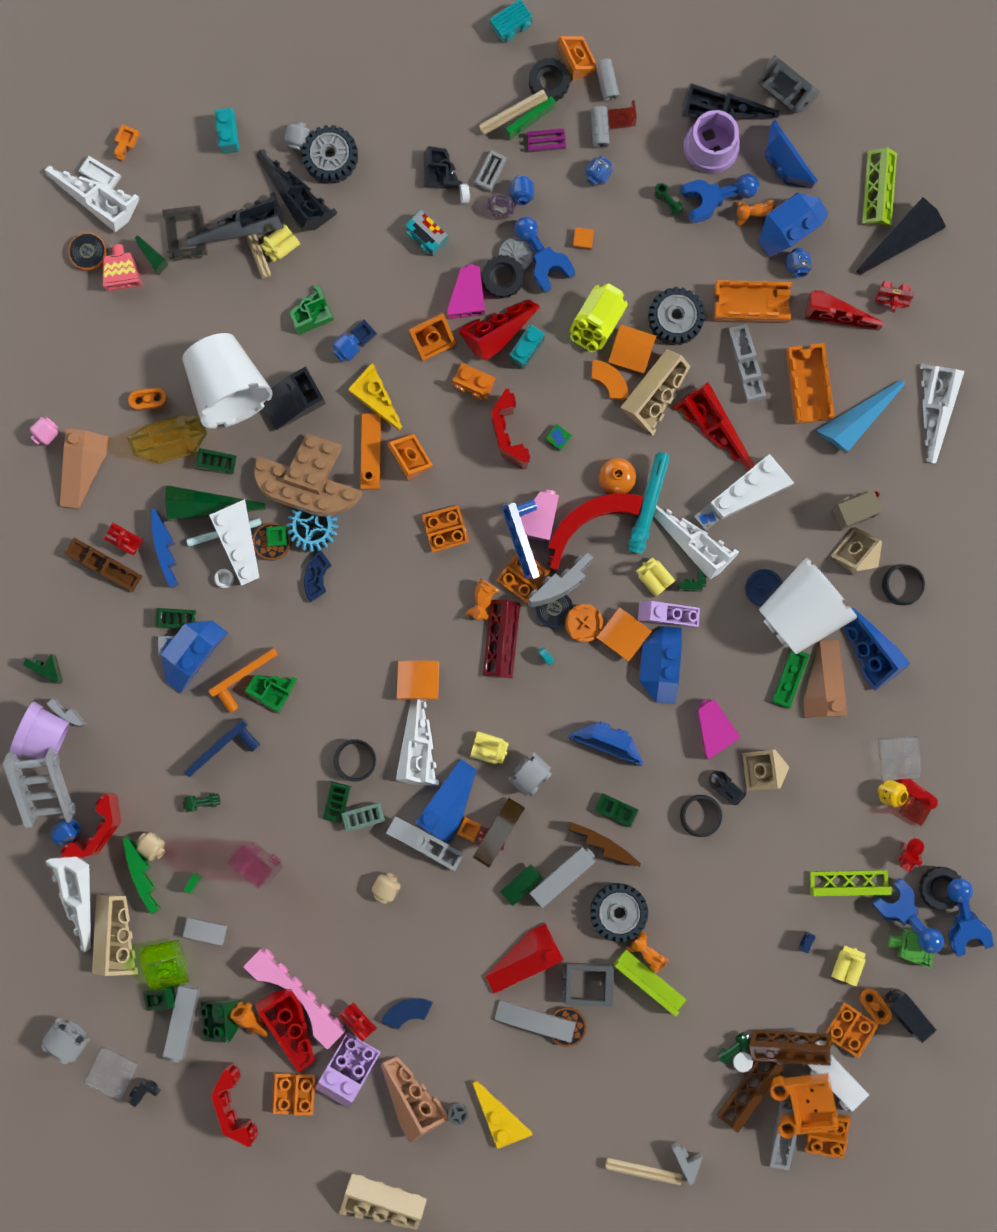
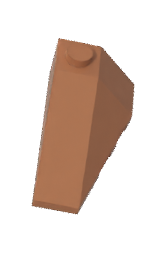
[60,428,109,509]
[803,640,847,718]
[381,1057,449,1143]

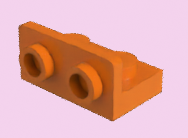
[452,363,496,400]

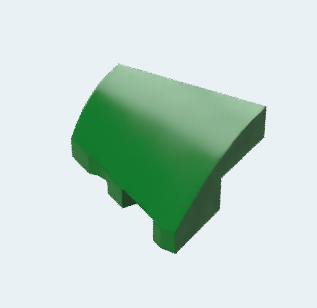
[290,284,334,335]
[245,675,297,714]

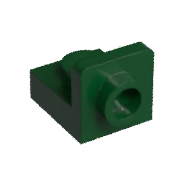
[678,571,706,592]

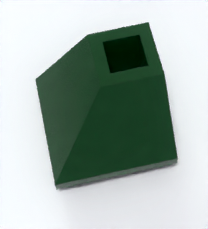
[200,999,243,1043]

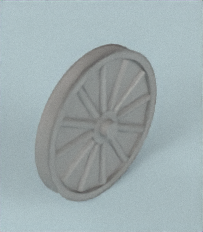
[499,238,532,271]

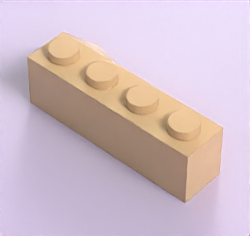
[620,349,690,436]
[92,894,138,976]
[339,1174,427,1230]

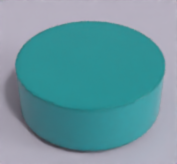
[537,647,555,666]

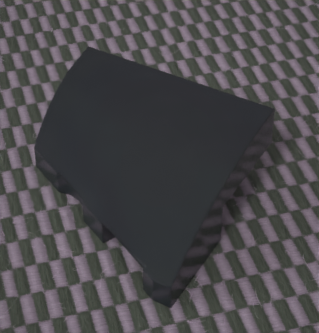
[424,146,462,189]

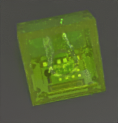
[140,940,189,990]

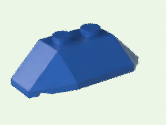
[765,120,818,188]
[758,193,828,257]
[161,621,228,693]
[639,626,682,704]
[569,721,643,766]

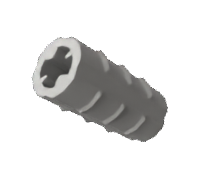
[595,59,620,101]
[590,106,610,148]

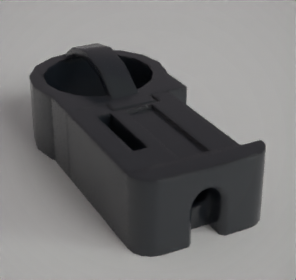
[708,770,746,805]

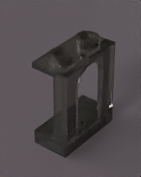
[162,205,208,261]

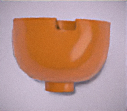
[598,458,637,494]

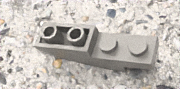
[528,553,593,607]
[386,816,464,871]

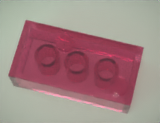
[228,841,283,889]

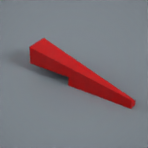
[672,382,755,471]

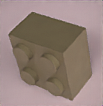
[831,489,883,531]

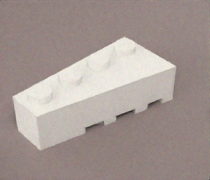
[709,454,794,520]
[209,499,259,585]
[802,1041,869,1112]

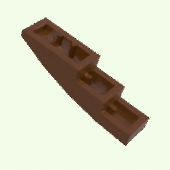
[64,537,142,592]
[569,822,641,867]

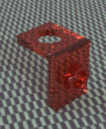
[608,100,637,129]
[898,796,931,826]

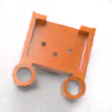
[770,1073,839,1139]

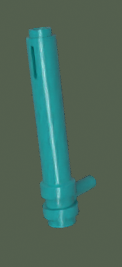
[627,451,670,554]

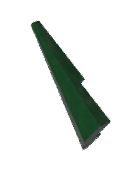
[165,486,266,522]

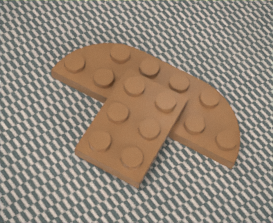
[254,434,363,516]

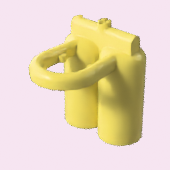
[260,224,300,262]
[636,557,676,598]
[470,731,509,764]
[831,945,866,986]

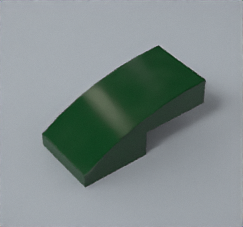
[594,793,639,828]
[500,864,544,906]

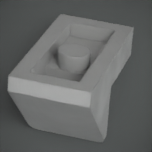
[671,1142,703,1185]

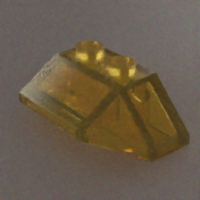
[127,414,207,464]

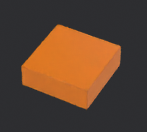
[573,227,594,250]
[457,817,482,843]

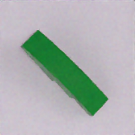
[123,836,161,915]

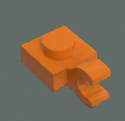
[114,124,140,161]

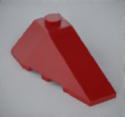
[805,290,884,330]
[458,299,540,361]
[485,923,564,994]
[255,989,315,1073]

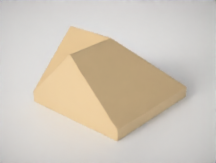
[831,527,882,575]
[742,750,789,792]

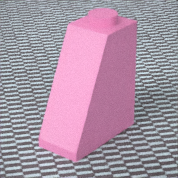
[520,490,559,542]

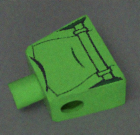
[888,929,933,968]

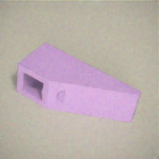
[638,601,700,627]

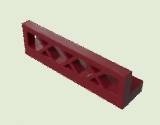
[483,600,521,679]

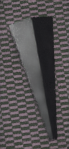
[682,83,780,118]
[257,150,337,231]
[187,192,284,246]
[856,197,946,275]

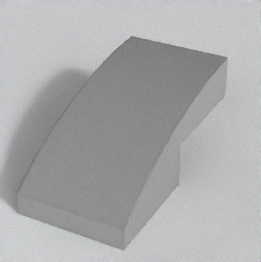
[47,699,87,727]
[182,917,227,945]

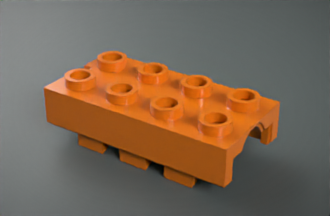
[714,280,792,323]
[785,343,835,424]

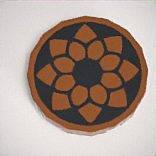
[253,522,291,561]
[551,1007,587,1047]

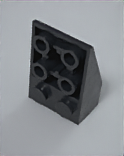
[263,366,326,431]

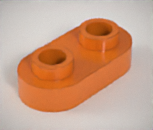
[128,388,167,411]
[859,988,892,1025]

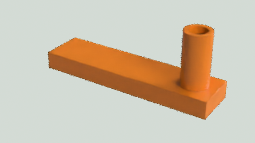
[360,414,381,490]
[209,647,279,713]

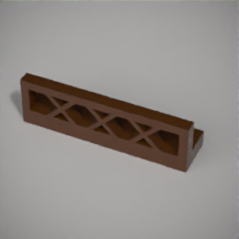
[749,1030,832,1066]
[716,1061,784,1133]

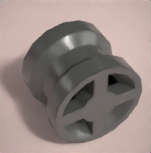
[448,1103,468,1125]

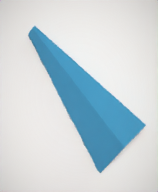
[816,380,906,454]

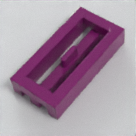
[527,128,566,152]

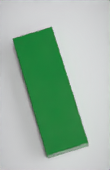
[506,96,555,140]
[771,649,810,709]

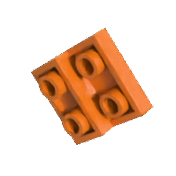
[608,324,656,373]
[422,505,469,553]
[496,553,551,603]
[596,607,652,662]
[397,661,439,701]
[825,1002,880,1058]
[271,1073,316,1115]
[804,1114,851,1159]

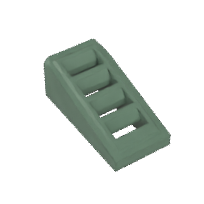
[341,803,385,832]

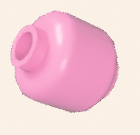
[29,417,58,445]

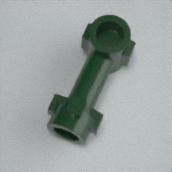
[654,183,684,216]
[183,792,221,813]
[717,1032,751,1064]

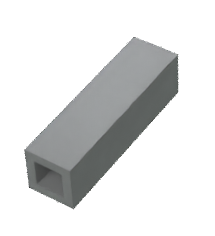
[529,847,595,908]
[163,984,201,1063]

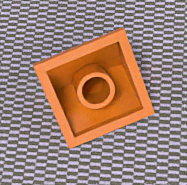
[557,36,597,81]
[409,313,457,361]
[387,434,433,481]

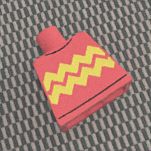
[103,244,143,292]

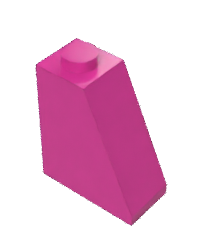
[447,264,485,319]
[696,698,741,759]

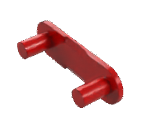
[895,775,938,809]

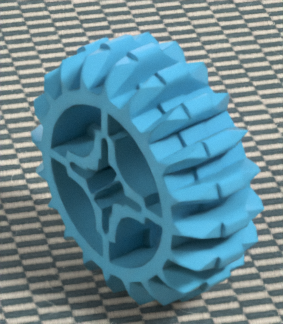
[287,509,339,552]

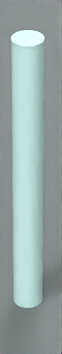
[187,518,262,546]

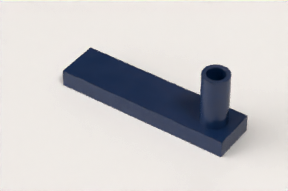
[184,718,260,777]

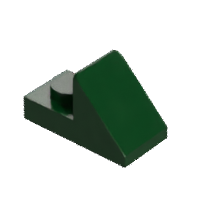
[23,654,63,684]
[143,986,176,1011]

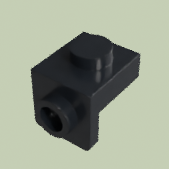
[129,1080,161,1107]

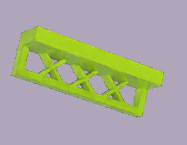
[862,147,897,227]
[809,870,892,896]
[614,949,687,1017]

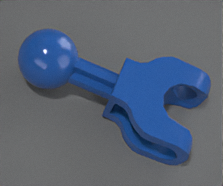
[680,174,759,223]
[514,217,575,293]
[871,878,944,954]
[947,878,993,957]

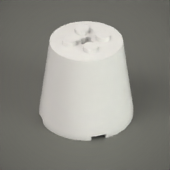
[182,333,272,428]
[759,558,857,654]

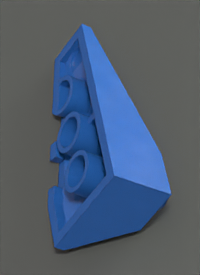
[843,607,911,691]
[416,759,477,844]

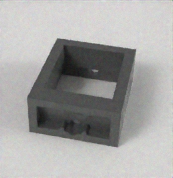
[562,963,614,1007]

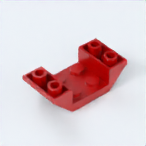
[491,388,530,469]
[60,793,121,858]
[211,1062,258,1147]

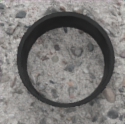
[882,564,925,606]
[334,739,376,782]
[680,795,722,837]

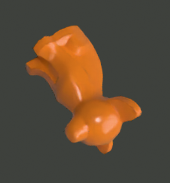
[736,199,776,226]
[465,579,500,621]
[626,931,669,973]
[230,1002,268,1037]

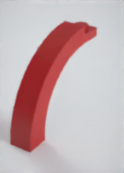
[547,493,643,572]

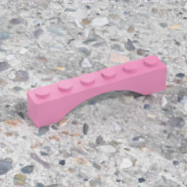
[244,948,346,1050]

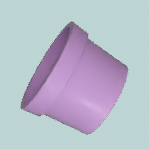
[683,110,740,174]
[9,701,70,760]

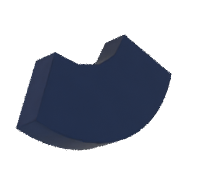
[304,550,332,602]
[381,998,433,1030]

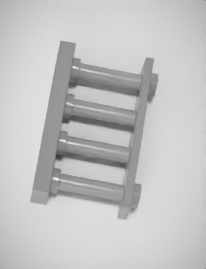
[3,748,75,828]

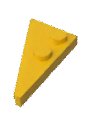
[348,363,403,431]
[473,1081,533,1149]

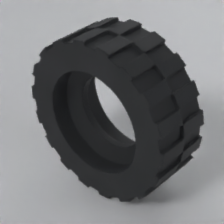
[529,58,570,102]
[482,255,524,298]
[918,866,962,910]

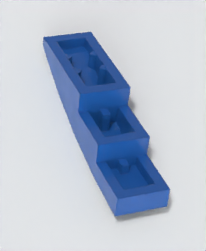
[151,508,179,588]

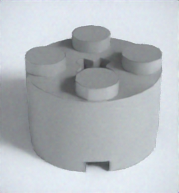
[508,751,552,796]
[41,1018,90,1065]

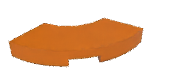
[592,360,629,400]

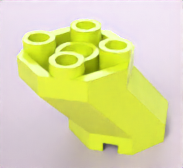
[569,283,628,352]

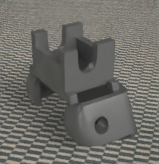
[758,55,820,113]

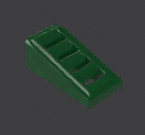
[135,236,168,275]
[195,448,237,474]
[155,608,196,629]
[323,781,352,824]

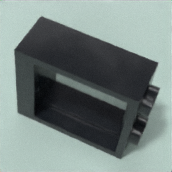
[884,988,937,1043]

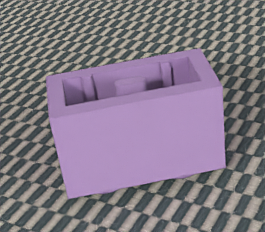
[315,1032,381,1109]

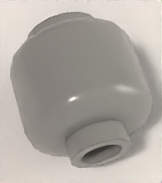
[284,121,311,151]

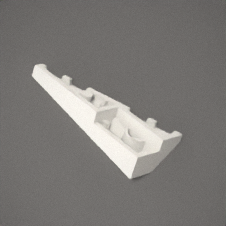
[45,166,139,233]
[920,364,964,463]
[654,506,739,580]
[396,699,439,786]
[46,857,91,952]

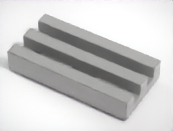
[474,150,507,192]

